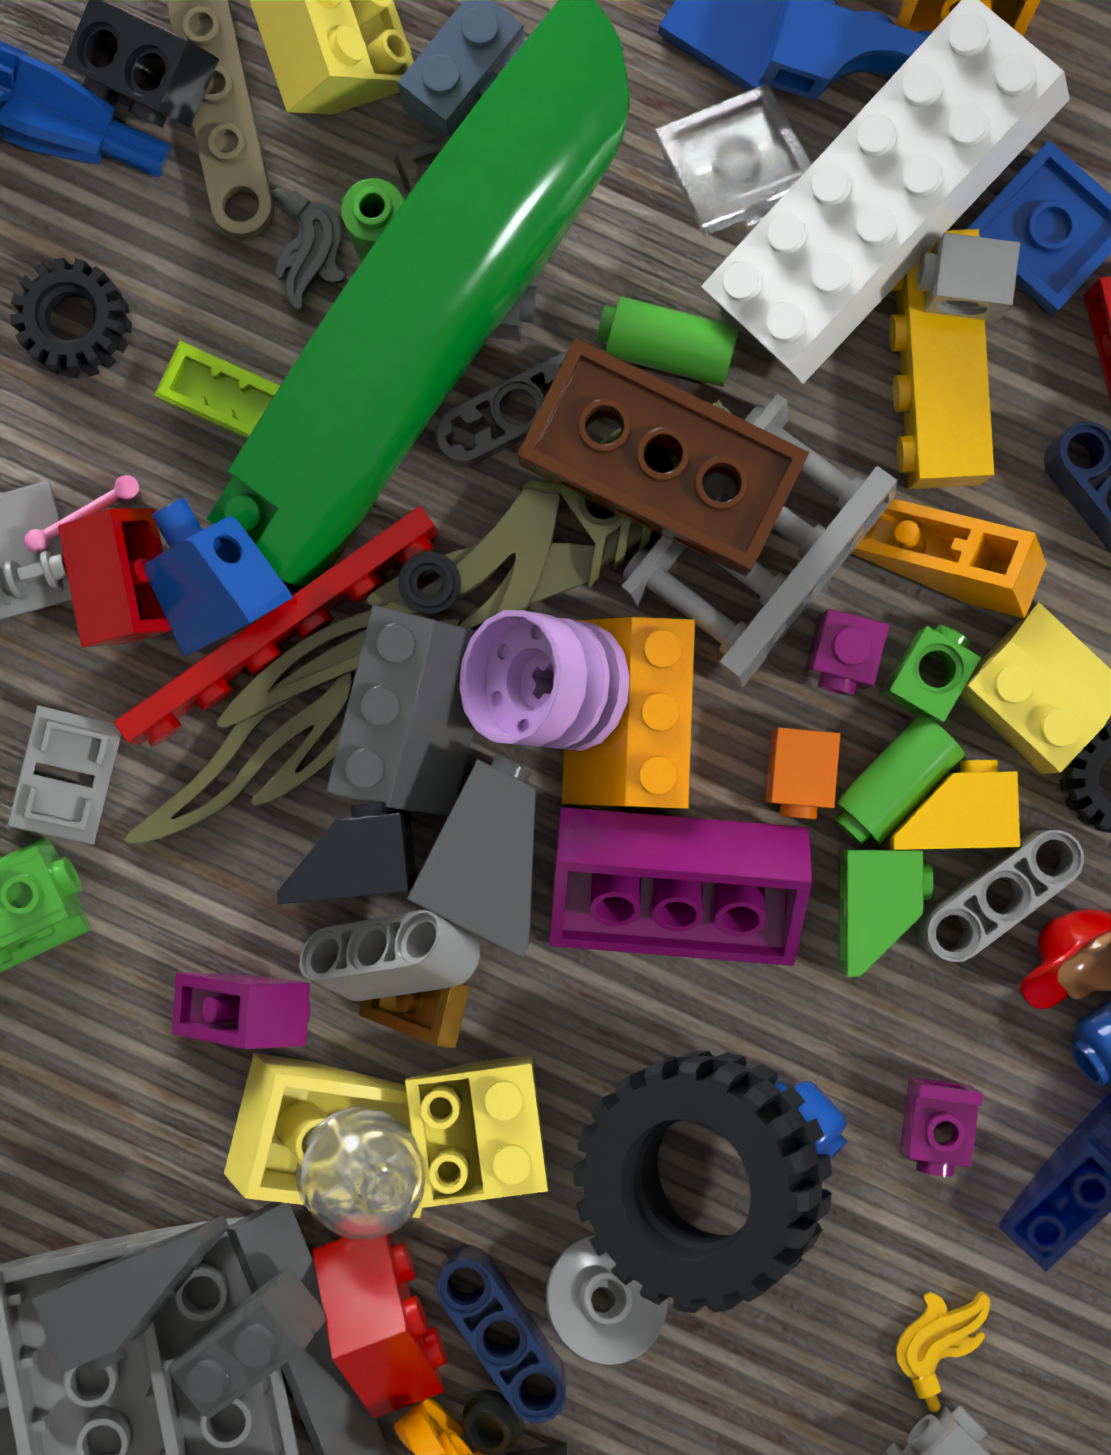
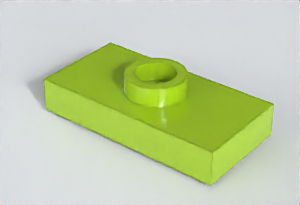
[154,341,280,440]

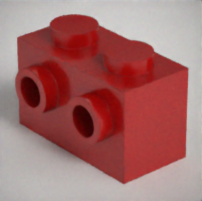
[58,508,172,648]

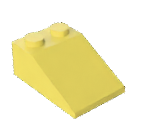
[224,1053,422,1218]

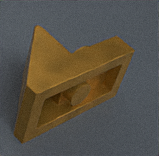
[359,982,470,1048]

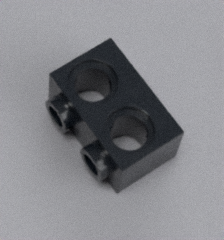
[62,0,219,128]

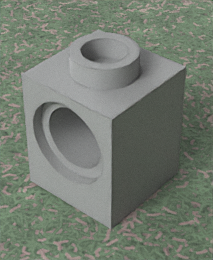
[917,232,1020,322]

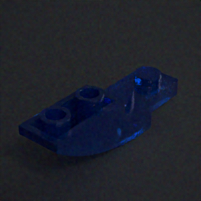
[999,1092,1111,1272]

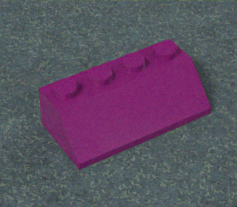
[549,807,812,966]

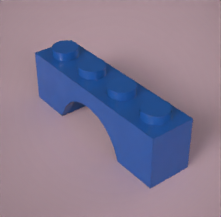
[759,0,933,102]

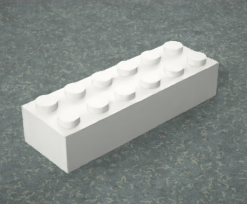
[701,0,1070,384]

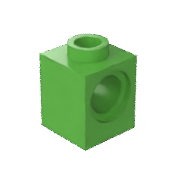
[879,624,981,724]

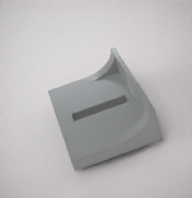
[7,705,121,845]

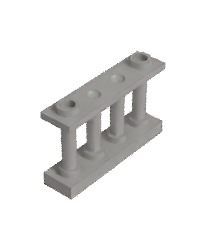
[621,393,897,688]

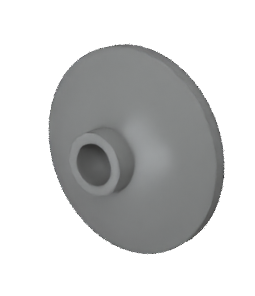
[546,1235,668,1365]

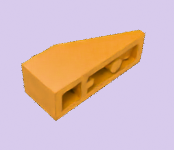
[851,499,1047,619]

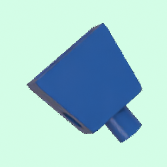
[145,497,293,657]

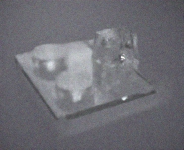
[655,83,812,236]

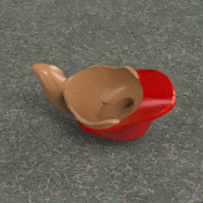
[1019,908,1111,1009]

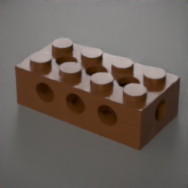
[517,338,810,577]

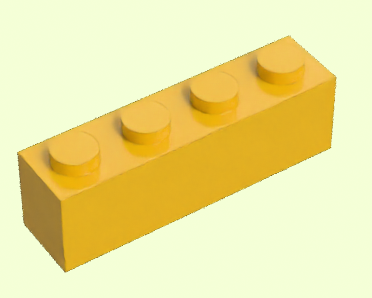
[889,229,994,489]

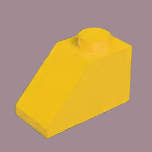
[883,760,1020,850]

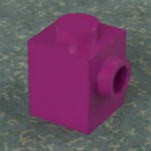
[803,608,890,696]

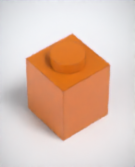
[765,727,841,820]

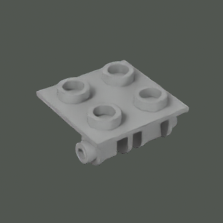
[0,481,72,620]

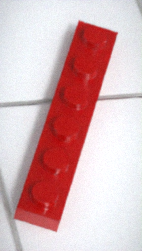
[113,505,438,747]

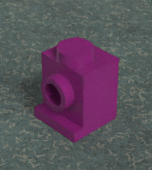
[900,1077,983,1177]

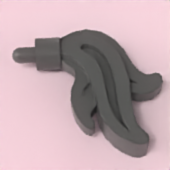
[272,188,346,313]

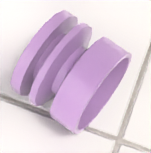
[459,610,630,751]

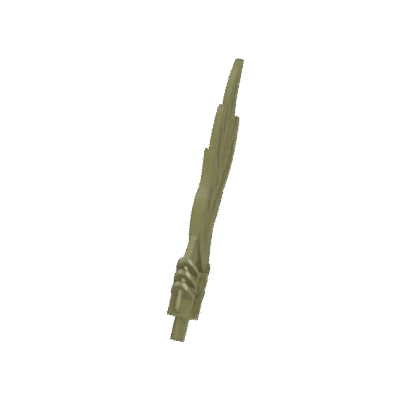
[124,400,731,844]

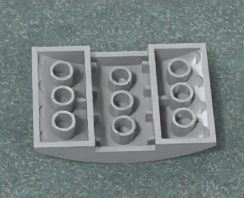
[0,1217,300,1455]

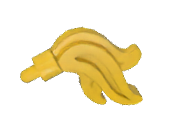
[895,1291,990,1412]

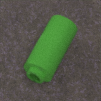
[341,178,404,263]
[596,296,739,387]
[835,713,965,845]

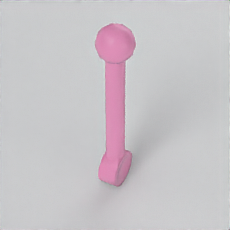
[24,475,139,553]

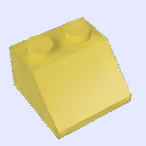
[959,602,1111,774]

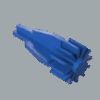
[0,41,171,178]

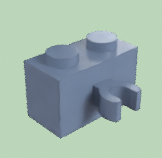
[398,0,524,143]

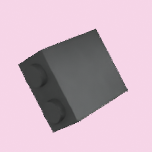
[407,755,537,958]

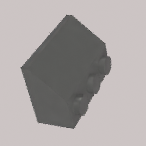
[326,605,476,816]

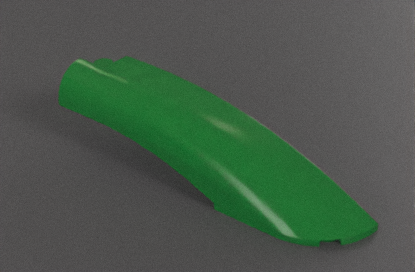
[206,0,630,587]

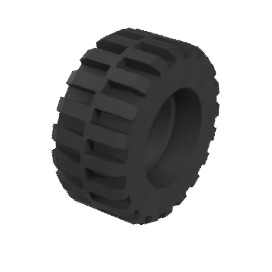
[573,1050,832,1313]

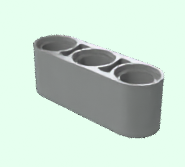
[916,830,1084,962]
[299,910,480,1001]

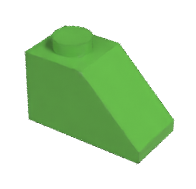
[838,849,933,977]

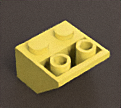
[250,0,414,114]
[405,1054,548,1208]

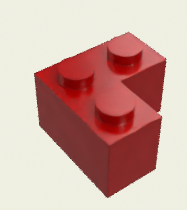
[312,1223,448,1419]

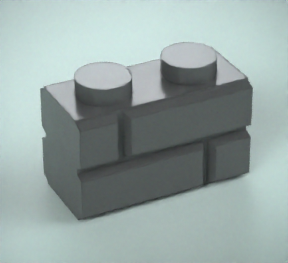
[168,1268,327,1419]

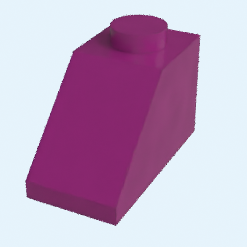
[172,972,310,1049]

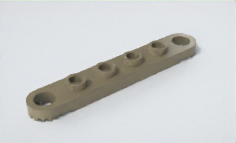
[166,0,274,241]

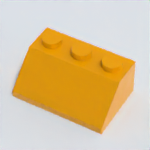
[562,617,695,809]

